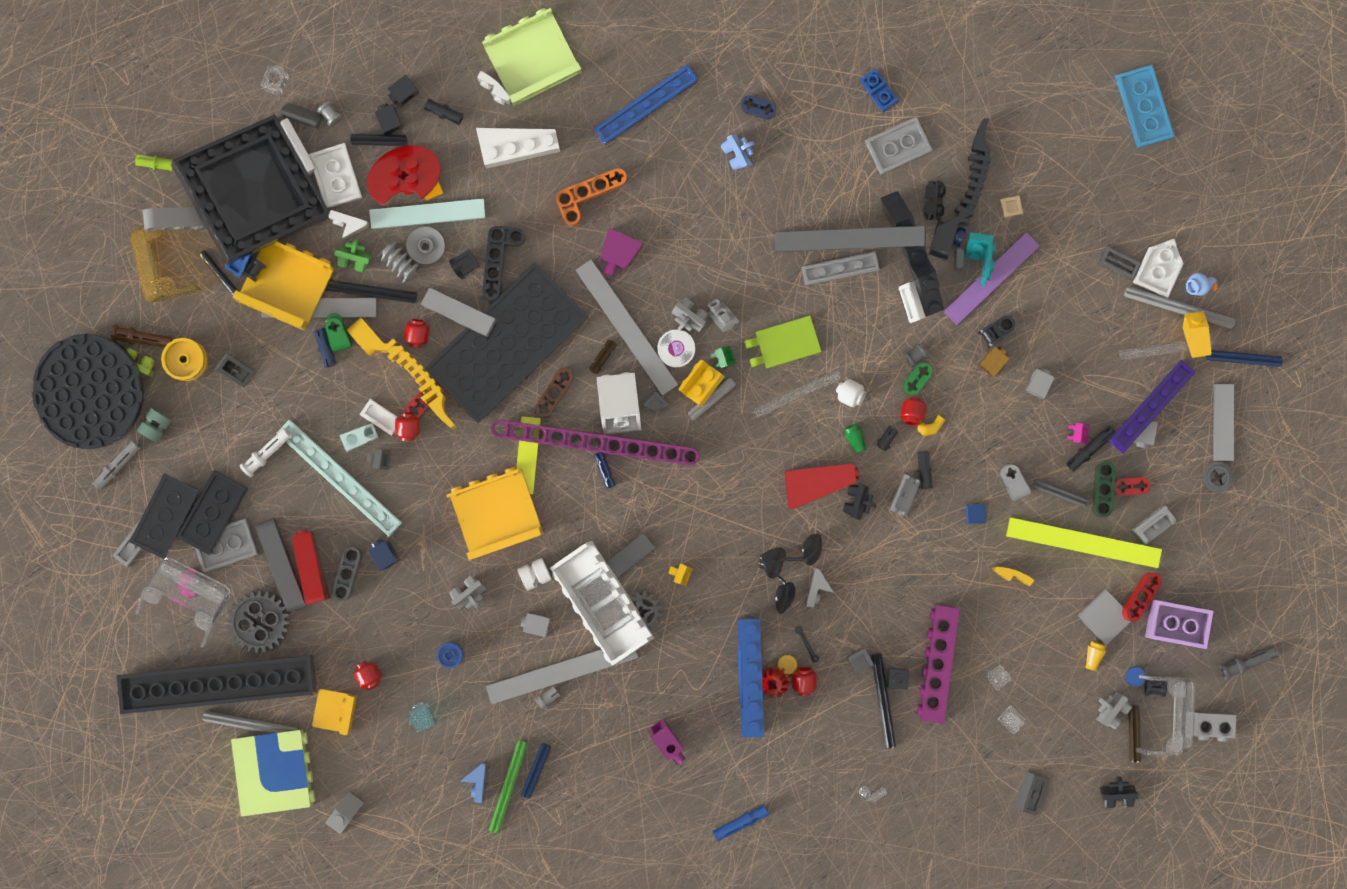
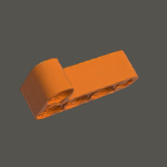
[556,168,627,227]

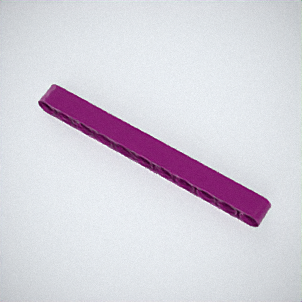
[491,420,699,465]

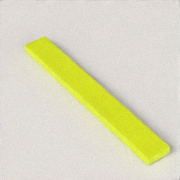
[1006,518,1162,568]

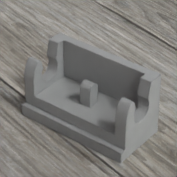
[888,474,921,517]
[1132,506,1176,546]

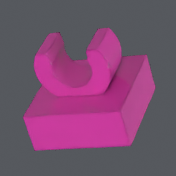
[1067,423,1090,445]

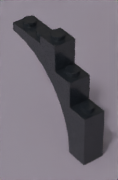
[880,191,944,316]

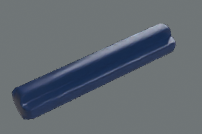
[521,743,551,799]

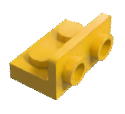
[679,359,725,407]

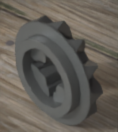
[1202,462,1233,493]

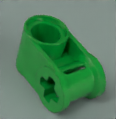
[325,313,352,353]

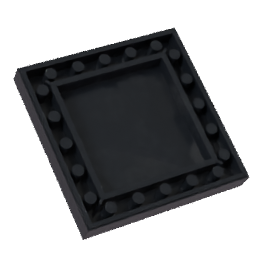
[171,114,330,265]

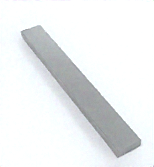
[575,260,678,396]
[486,649,638,704]

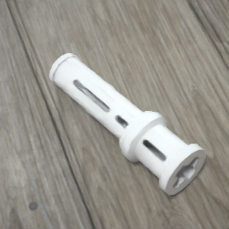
[240,428,292,477]

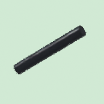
[199,250,239,296]

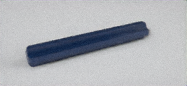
[1206,350,1283,367]

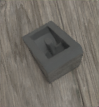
[215,353,255,388]

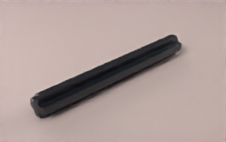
[325,280,417,303]
[871,653,896,749]

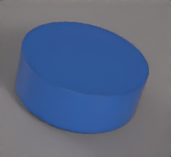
[1125,667,1146,686]

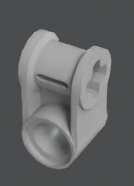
[1000,464,1031,502]

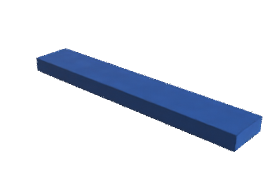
[594,64,699,145]

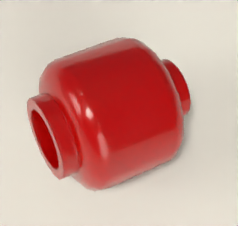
[404,319,430,348]
[900,396,927,426]
[395,412,420,441]
[354,661,382,691]
[792,666,817,697]

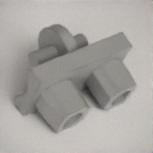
[671,298,708,333]
[707,299,739,333]
[449,576,486,610]
[1096,692,1132,729]

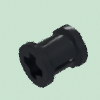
[242,257,267,282]
[1144,679,1167,697]

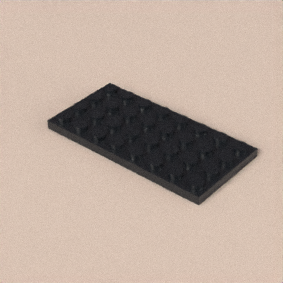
[425,262,588,424]

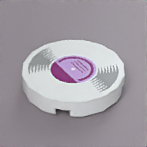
[657,329,695,368]

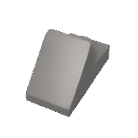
[805,568,833,608]
[325,791,364,834]

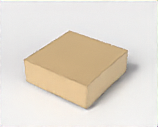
[1000,195,1023,218]

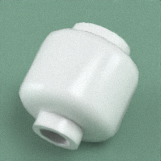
[836,379,866,407]

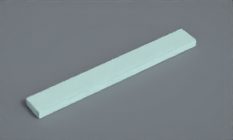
[276,419,402,537]

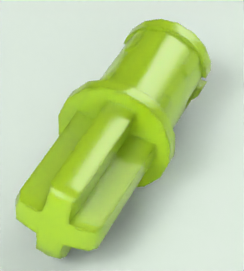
[135,155,174,171]

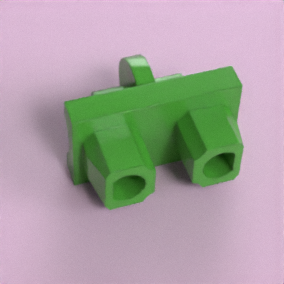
[334,238,373,272]

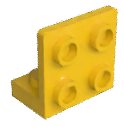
[312,689,357,735]

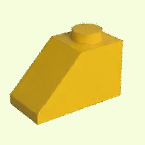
[1182,311,1211,358]

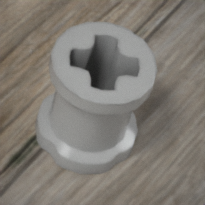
[317,101,342,127]

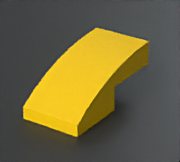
[992,567,1034,586]

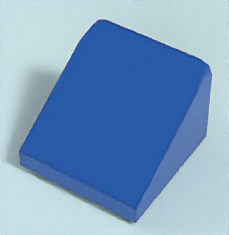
[966,504,986,524]

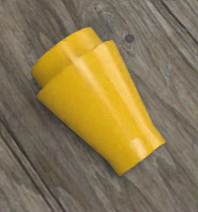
[1085,641,1106,671]

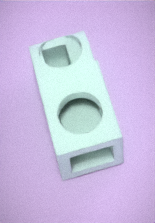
[339,423,379,452]

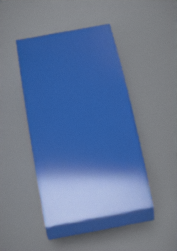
[860,69,898,113]

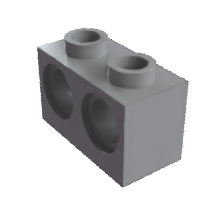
[1192,712,1236,742]

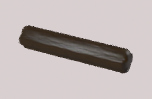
[1128,705,1141,763]

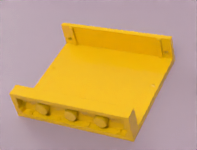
[232,241,334,331]
[447,467,544,560]

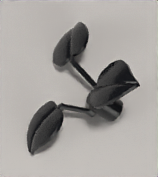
[759,533,822,614]

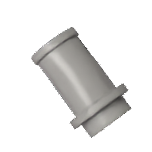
[535,686,560,710]

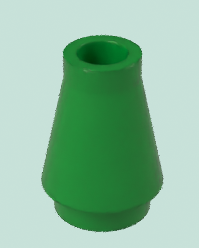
[844,423,866,453]

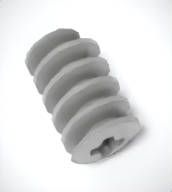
[377,241,418,284]

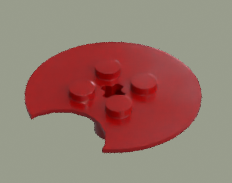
[367,145,441,206]

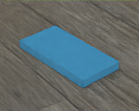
[1115,65,1175,149]

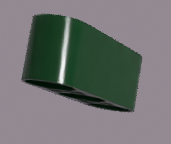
[1092,461,1116,517]

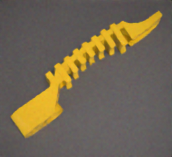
[347,317,457,430]

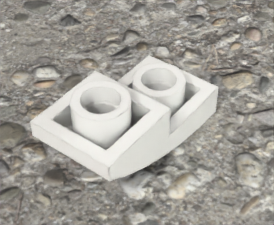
[477,71,511,105]

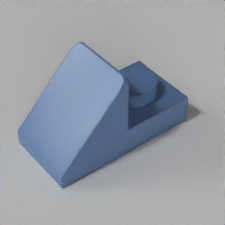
[461,762,487,803]

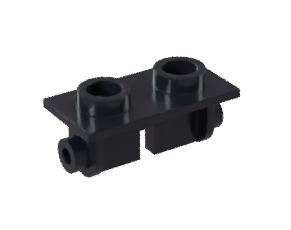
[924,180,946,221]

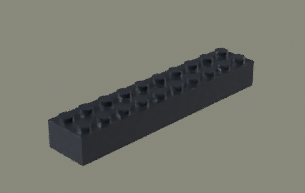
[117,655,317,714]

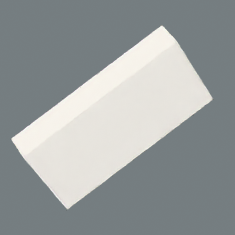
[899,281,926,323]
[360,399,398,436]

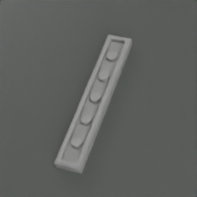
[261,298,377,318]

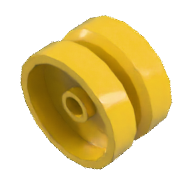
[161,338,209,382]

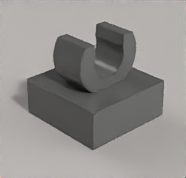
[367,449,391,470]

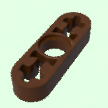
[535,368,574,418]

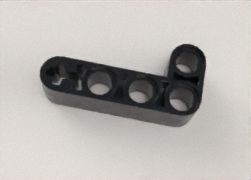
[482,226,526,302]

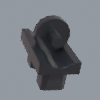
[843,484,877,520]
[1100,776,1138,808]

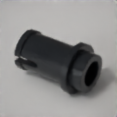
[877,425,898,451]

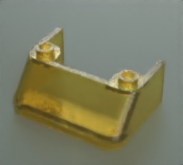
[130,224,202,303]

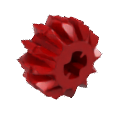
[762,665,790,698]

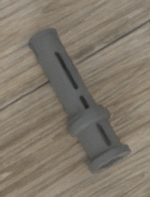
[1219,646,1279,680]

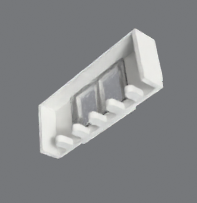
[550,541,654,666]

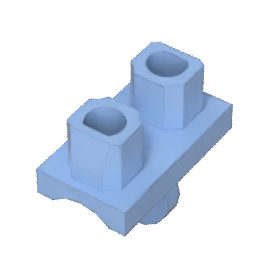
[721,134,755,170]

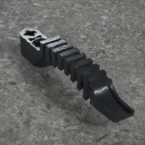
[928,118,991,260]

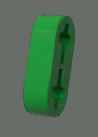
[903,363,932,395]

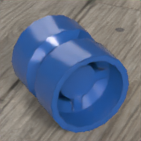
[437,642,464,668]

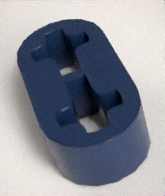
[741,95,776,120]

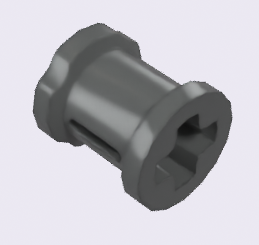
[903,343,929,368]

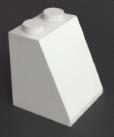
[596,372,642,435]

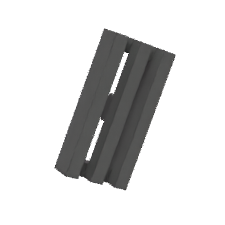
[1098,246,1141,280]

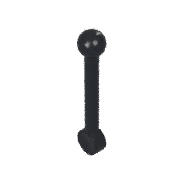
[795,626,819,662]

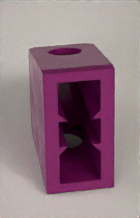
[601,228,643,277]
[647,719,686,765]

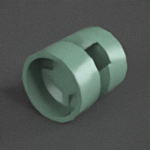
[137,408,172,443]

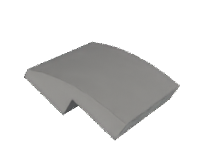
[1077,589,1131,645]

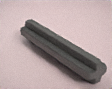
[1032,478,1088,507]

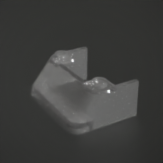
[134,558,231,648]
[1136,674,1196,756]

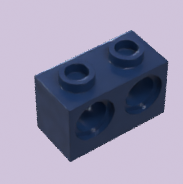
[368,539,401,571]

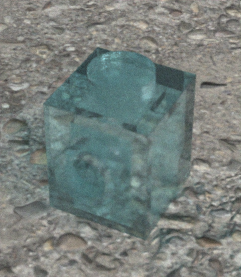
[407,701,437,733]

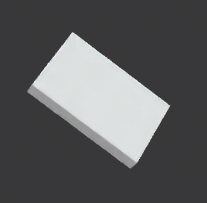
[308,143,363,209]

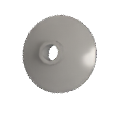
[406,227,445,265]

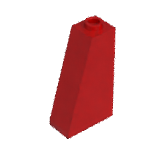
[784,464,859,510]
[292,529,330,605]

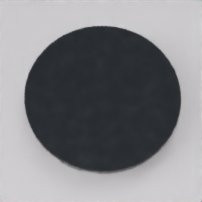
[32,334,144,449]

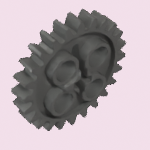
[227,590,291,653]

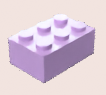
[1145,600,1214,649]

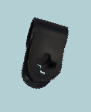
[977,316,1015,348]

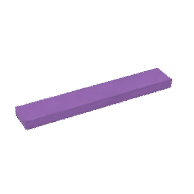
[943,232,1039,325]

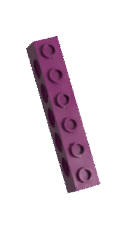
[917,605,960,724]

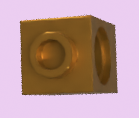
[978,347,1009,377]

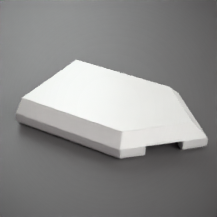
[1133,239,1184,298]

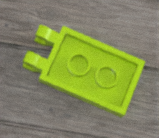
[744,316,821,369]

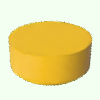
[778,655,797,674]

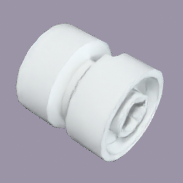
[517,558,552,591]

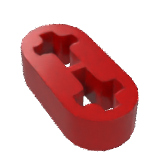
[1114,477,1150,496]

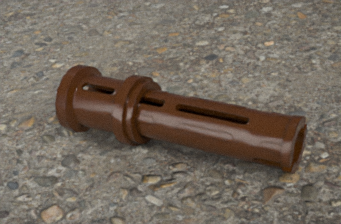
[111,324,172,347]

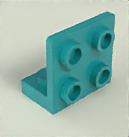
[964,232,996,287]

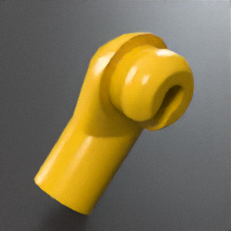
[918,415,945,436]

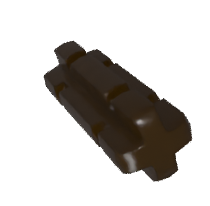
[589,339,617,374]

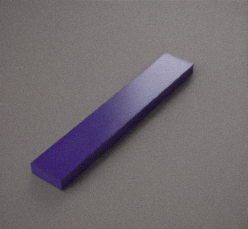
[1109,360,1195,454]

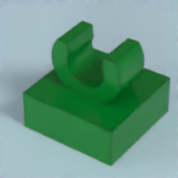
[711,346,736,368]

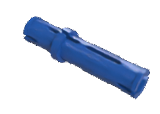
[712,804,769,842]

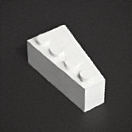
[476,128,560,169]

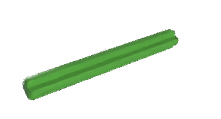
[489,740,528,833]

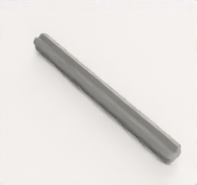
[1124,287,1235,329]

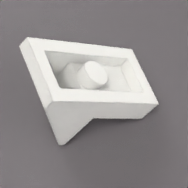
[329,210,370,240]

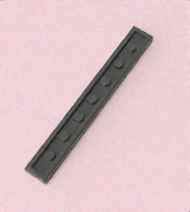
[775,226,926,252]

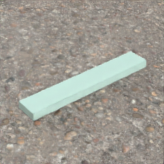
[369,199,486,229]

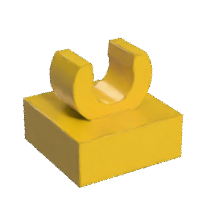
[668,564,693,586]

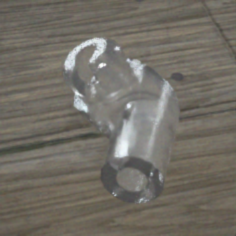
[859,786,888,802]

